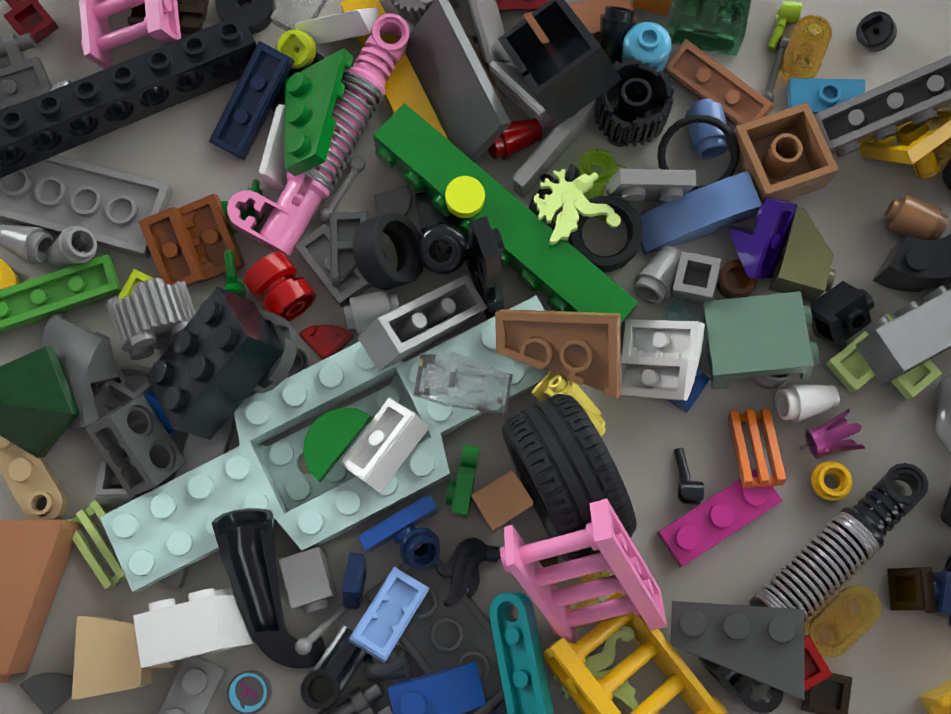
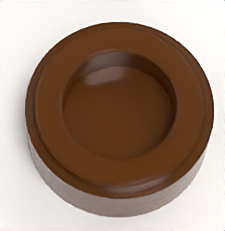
[716,260,757,299]

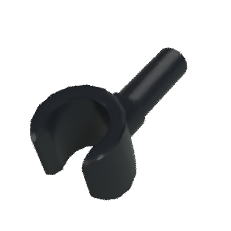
[674,448,704,505]

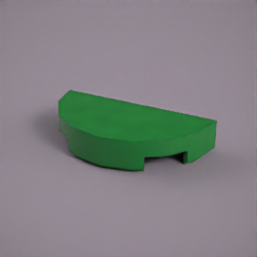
[303,407,372,483]

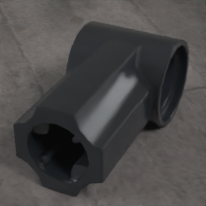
[301,625,367,709]

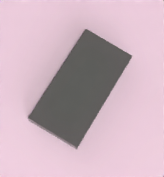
[405,0,511,162]
[364,557,504,714]

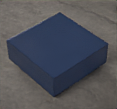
[342,552,367,610]

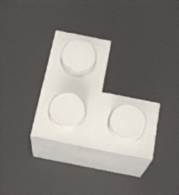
[133,588,256,668]

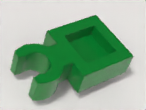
[445,445,480,519]

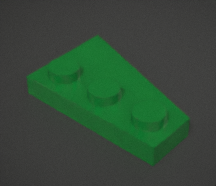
[285,48,354,176]

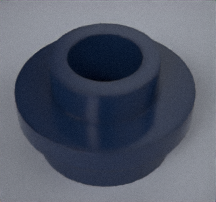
[399,527,440,569]

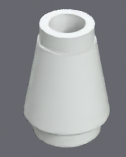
[775,384,840,423]

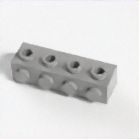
[814,55,951,158]

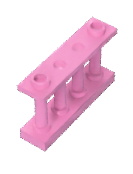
[79,0,181,69]
[500,499,667,644]

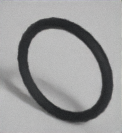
[657,114,740,193]

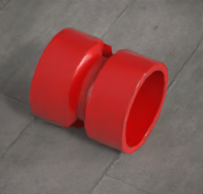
[243,251,317,322]

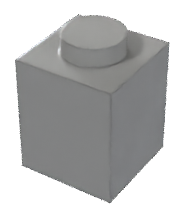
[673,251,721,304]
[278,547,337,614]

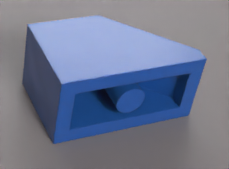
[388,661,487,714]

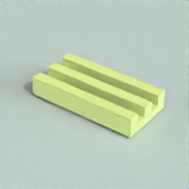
[67,500,126,590]

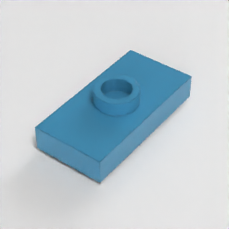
[787,78,865,115]

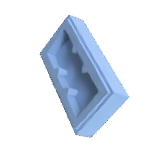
[349,567,429,664]

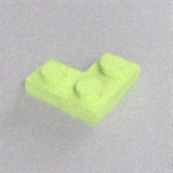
[825,313,942,400]

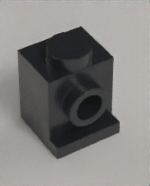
[809,281,875,352]

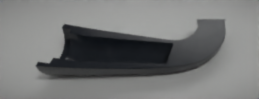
[212,508,325,668]

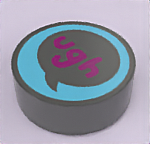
[227,670,272,714]

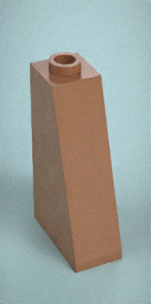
[0,519,79,683]

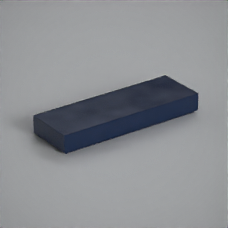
[209,41,295,160]

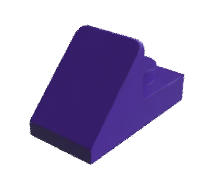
[728,198,798,278]

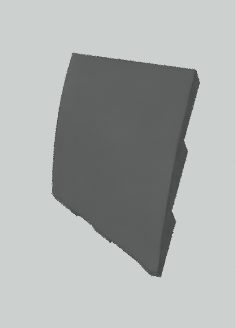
[40,313,119,430]

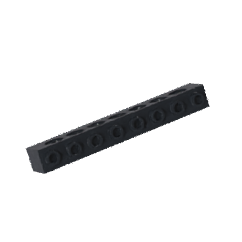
[0,14,257,178]

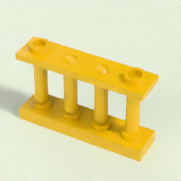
[542,592,728,714]

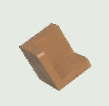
[471,469,533,534]

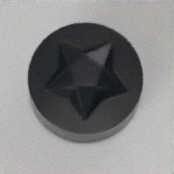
[856,11,897,52]

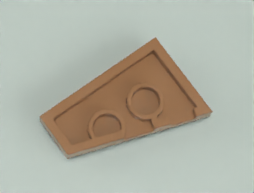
[495,309,621,399]

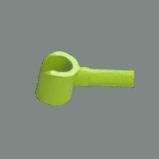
[767,1,802,51]

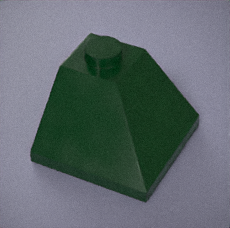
[0,346,80,458]

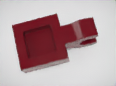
[3,0,59,44]

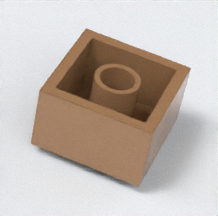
[727,102,839,206]

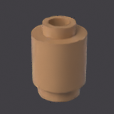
[884,194,948,240]

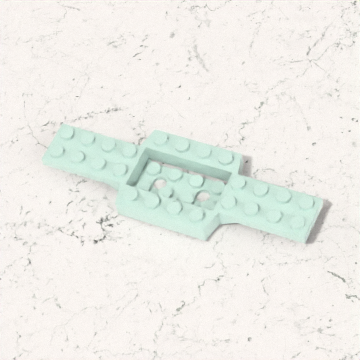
[100,295,550,592]

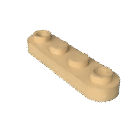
[0,436,68,520]

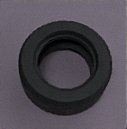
[502,394,637,561]

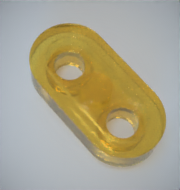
[780,15,832,82]
[805,585,881,657]

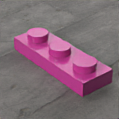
[657,468,783,567]

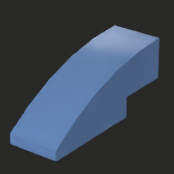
[639,171,762,255]

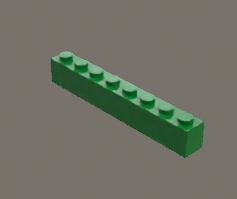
[373,103,639,326]

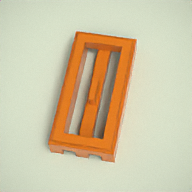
[728,408,786,488]

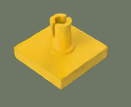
[859,107,951,179]

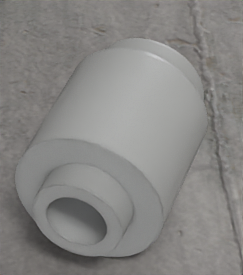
[343,290,400,336]

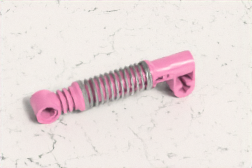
[227,13,410,258]

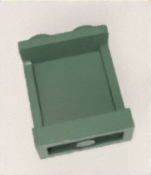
[702,291,819,389]

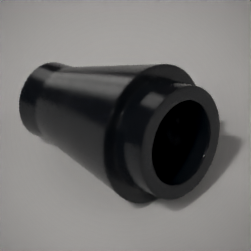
[600,6,637,64]

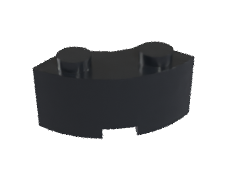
[872,233,951,292]

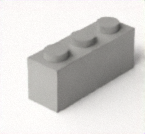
[357,274,488,372]

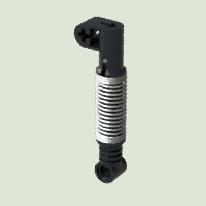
[698,463,928,714]

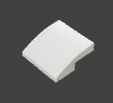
[620,319,705,401]

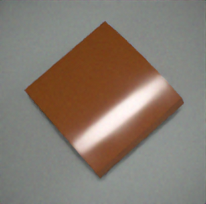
[138,194,246,287]

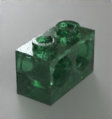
[667,0,751,56]

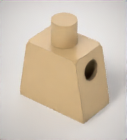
[71,616,176,700]

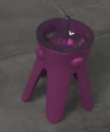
[800,409,865,459]

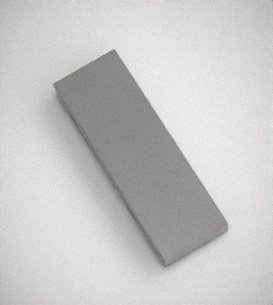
[512,99,596,198]

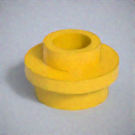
[810,461,853,502]

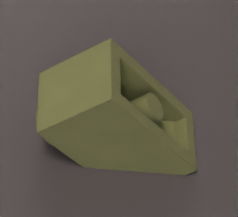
[769,207,836,302]

